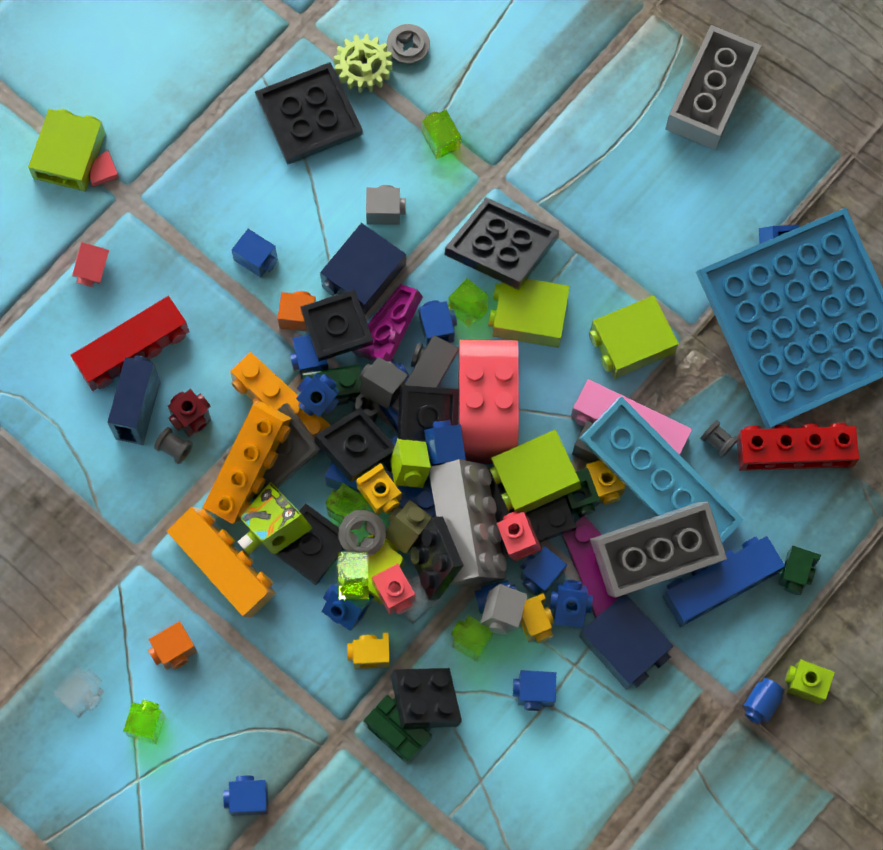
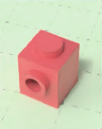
[72,242,109,287]
[497,512,542,561]
[372,563,416,615]

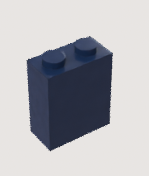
[320,223,406,315]
[107,356,161,445]
[579,594,673,690]

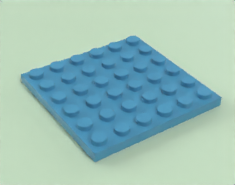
[696,208,883,429]

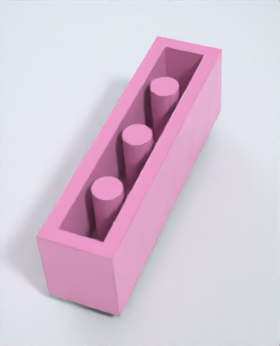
[571,379,692,455]

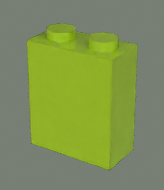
[28,109,106,192]
[488,279,570,348]
[589,295,679,379]
[490,429,581,513]

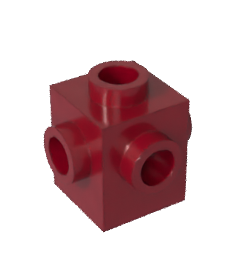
[168,389,211,437]

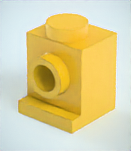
[356,463,401,515]
[520,593,554,643]
[347,633,390,669]

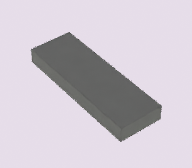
[392,335,459,413]

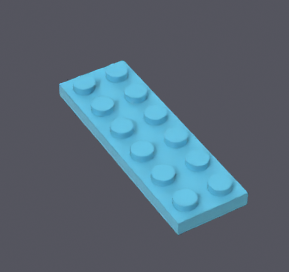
[579,396,744,543]

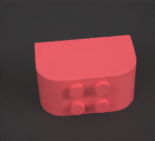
[458,340,519,464]

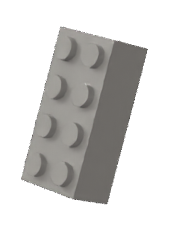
[665,25,762,150]
[429,459,507,586]
[590,502,727,598]

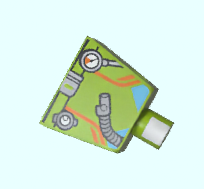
[238,482,312,555]

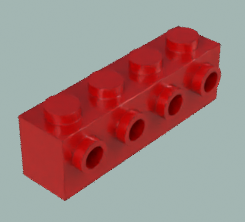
[70,295,190,391]
[737,423,859,471]

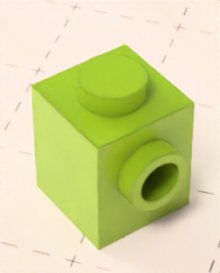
[390,439,431,488]
[785,659,835,705]

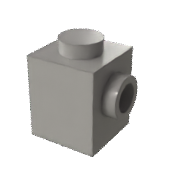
[366,185,406,225]
[480,584,527,635]

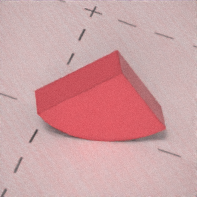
[90,151,119,187]

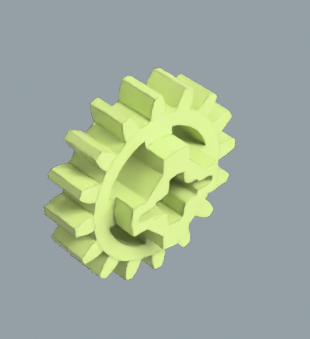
[334,34,393,93]

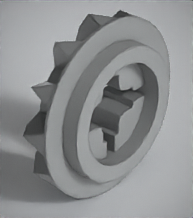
[387,24,430,65]
[338,510,386,557]

